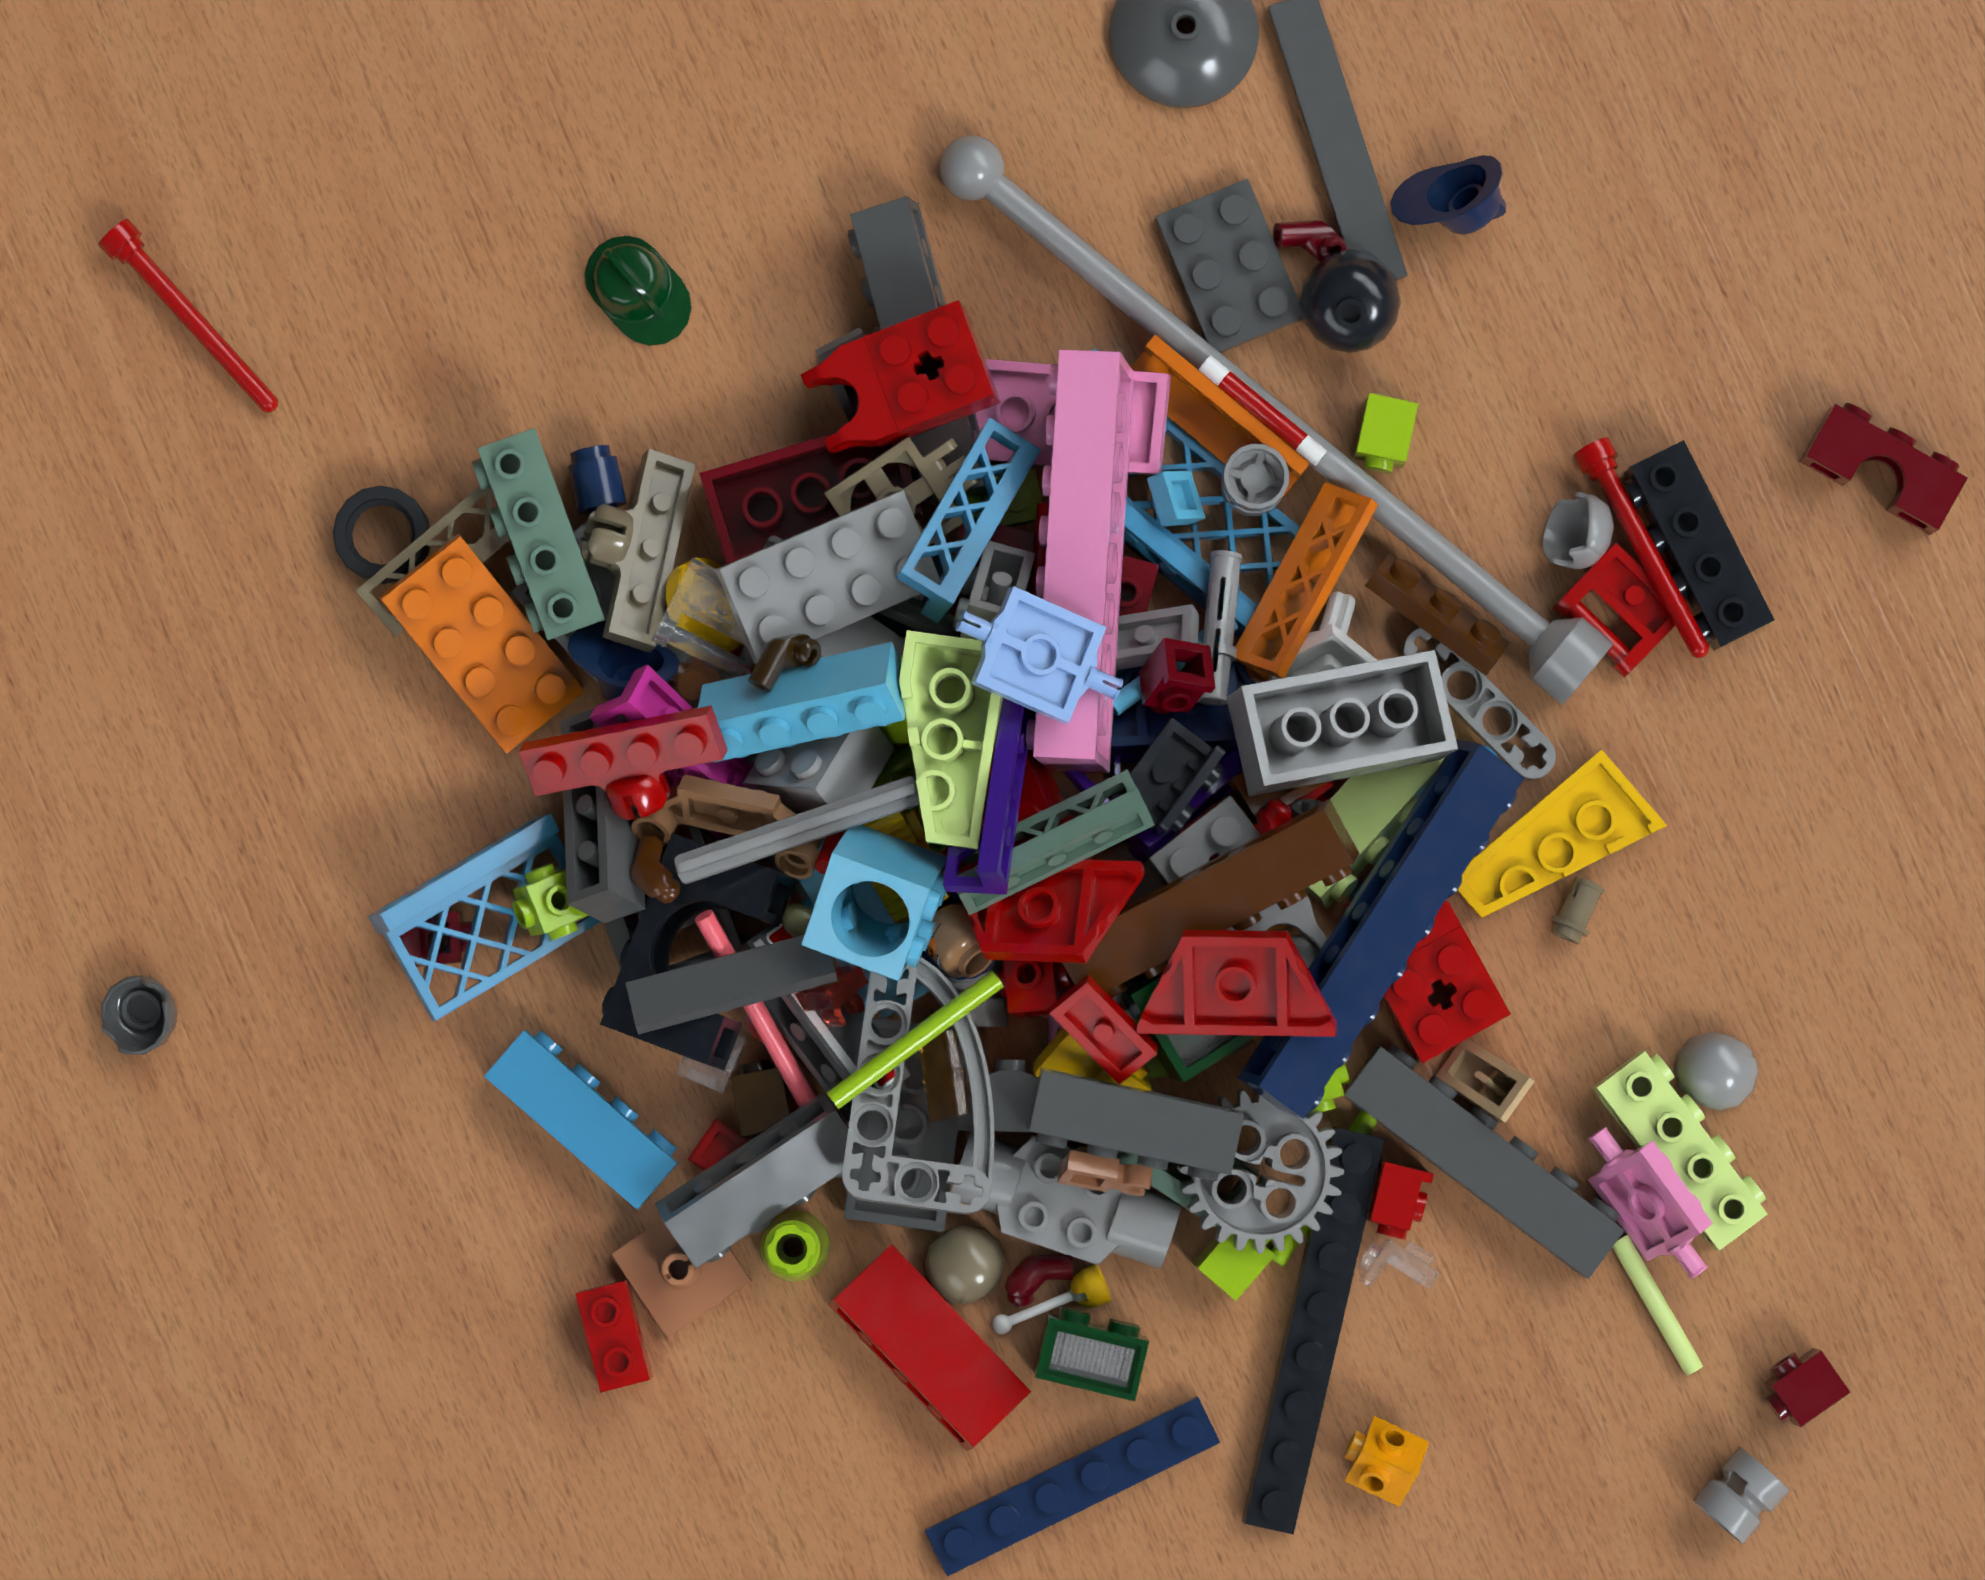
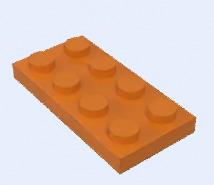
[379,533,585,754]

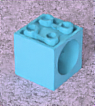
[801,825,947,981]

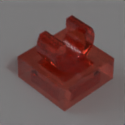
[795,965,869,1028]

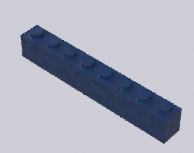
[1237,739,1524,1119]

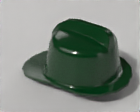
[585,236,692,346]

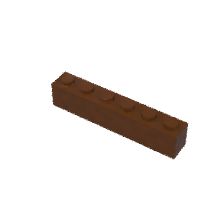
[1062,799,1359,998]

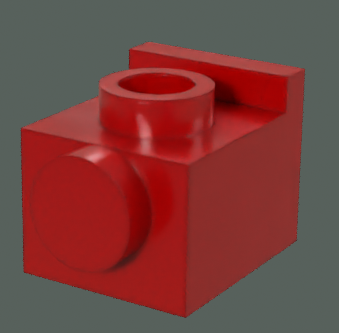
[1367,1161,1434,1240]

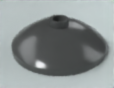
[1109,0,1259,108]

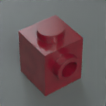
[1764,1348,1851,1427]

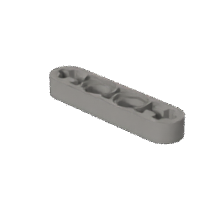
[1402,628,1556,780]

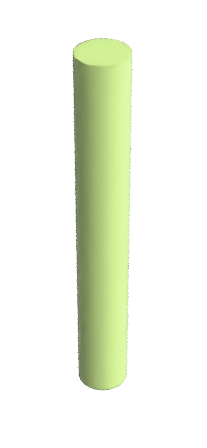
[1612,1234,1703,1376]

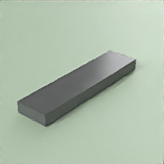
[625,935,838,1035]

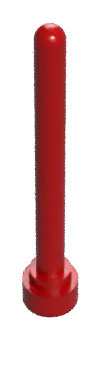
[98,218,278,413]
[1573,437,1709,658]

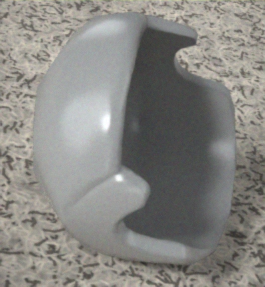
[1542,492,1614,569]
[1674,1032,1759,1111]

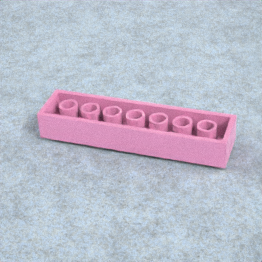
[1026,350,1134,773]

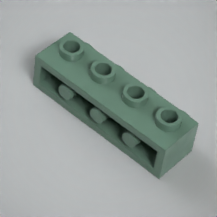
[471,428,605,640]

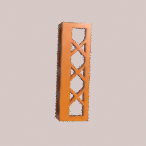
[1131,335,1310,500]
[1235,482,1378,682]

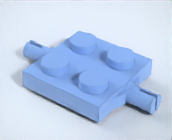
[955,586,1123,724]

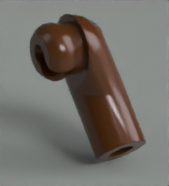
[630,835,681,904]

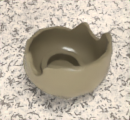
[923,1224,1006,1305]

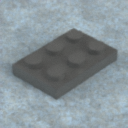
[1155,179,1303,353]

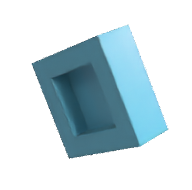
[1147,471,1206,526]

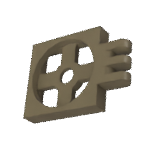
[824,436,980,547]

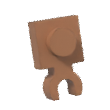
[1057,1147,1153,1196]

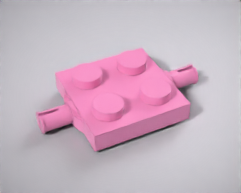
[1588,1126,1713,1279]

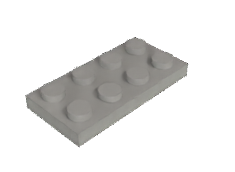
[715,490,940,664]

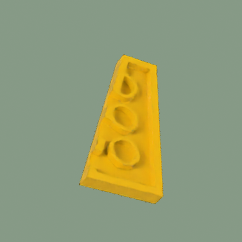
[1456,749,1667,919]

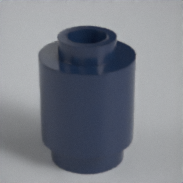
[568,445,627,517]

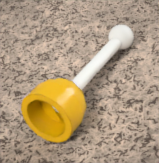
[992,1264,1112,1335]

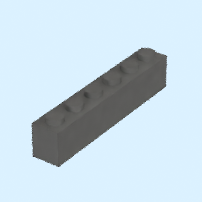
[848,196,988,506]
[1343,1045,1625,1279]

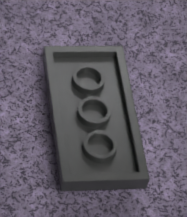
[844,1018,966,1232]

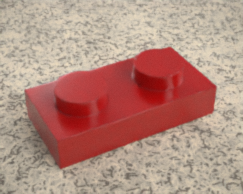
[1049,974,1158,1085]

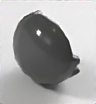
[101,975,178,1055]

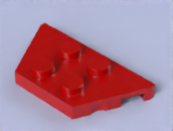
[959,860,1145,963]
[1137,930,1337,1037]

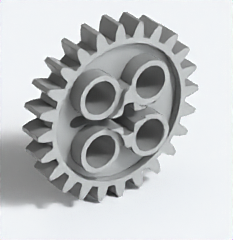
[1177,1088,1344,1254]

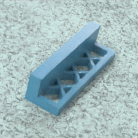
[896,418,1041,624]

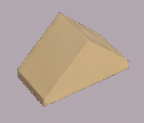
[1436,1039,1535,1123]

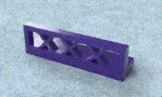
[943,698,1034,895]

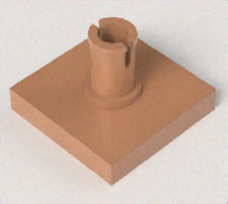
[611,1220,752,1338]

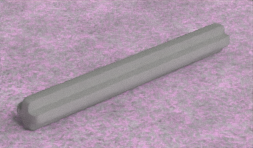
[674,776,920,884]

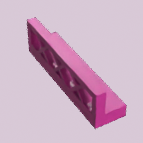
[589,665,753,841]

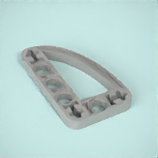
[842,957,994,1215]

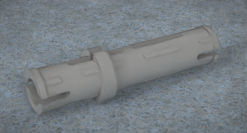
[1198,550,1242,706]

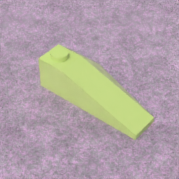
[899,630,1003,850]

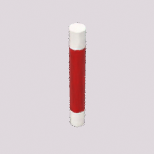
[1199,355,1328,466]

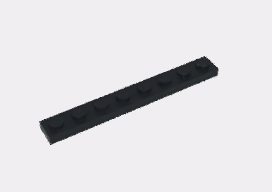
[1242,1127,1385,1535]

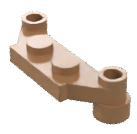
[631,775,824,879]

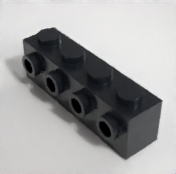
[1622,440,1775,651]

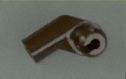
[748,633,822,692]

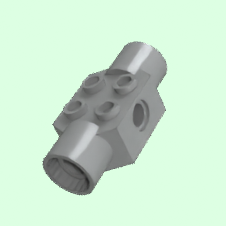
[950,1131,1182,1269]

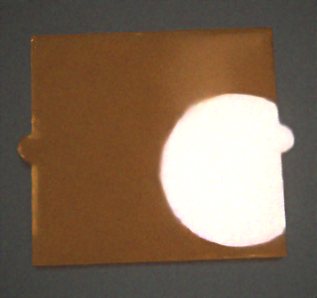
[919,1030,968,1123]

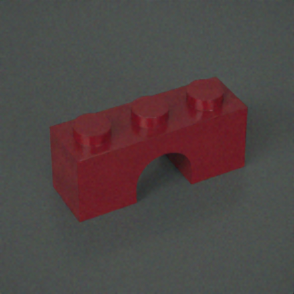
[1799,403,1968,535]

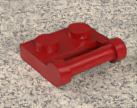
[1552,543,1675,678]

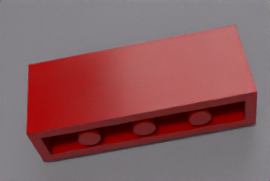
[828,1244,1032,1451]

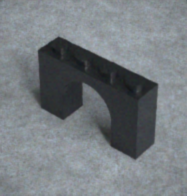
[600,833,796,1071]

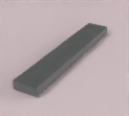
[1267,0,1408,280]

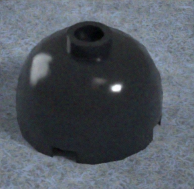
[1300,249,1401,353]

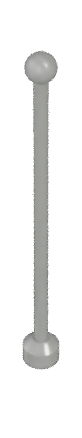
[939,135,1613,705]

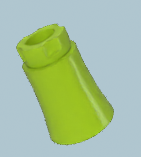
[760,1211,830,1281]

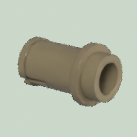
[1551,876,1604,944]

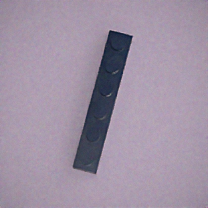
[925,1396,1221,1577]

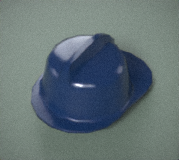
[1390,155,1506,235]
[567,621,680,701]

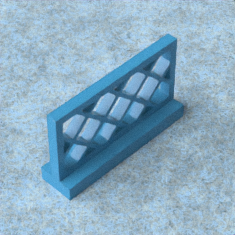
[1124,417,1300,639]
[367,813,601,1021]

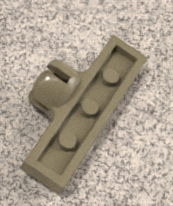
[581,449,696,653]

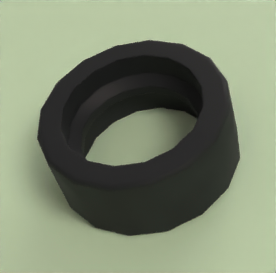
[333,485,430,584]

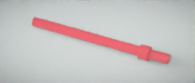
[694,910,816,1108]

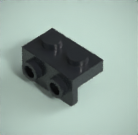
[1109,718,1226,837]

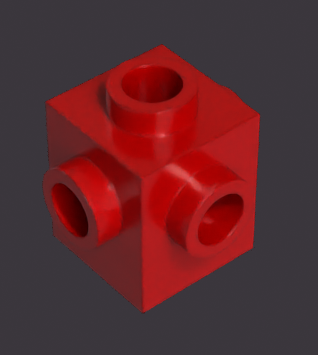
[998,960,1074,1019]

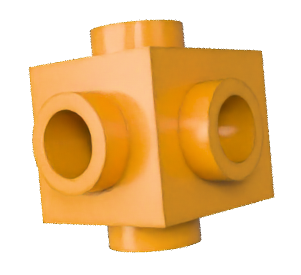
[1343,1416,1429,1507]

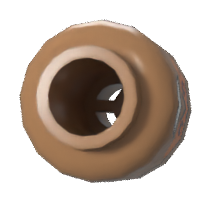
[925,902,992,978]

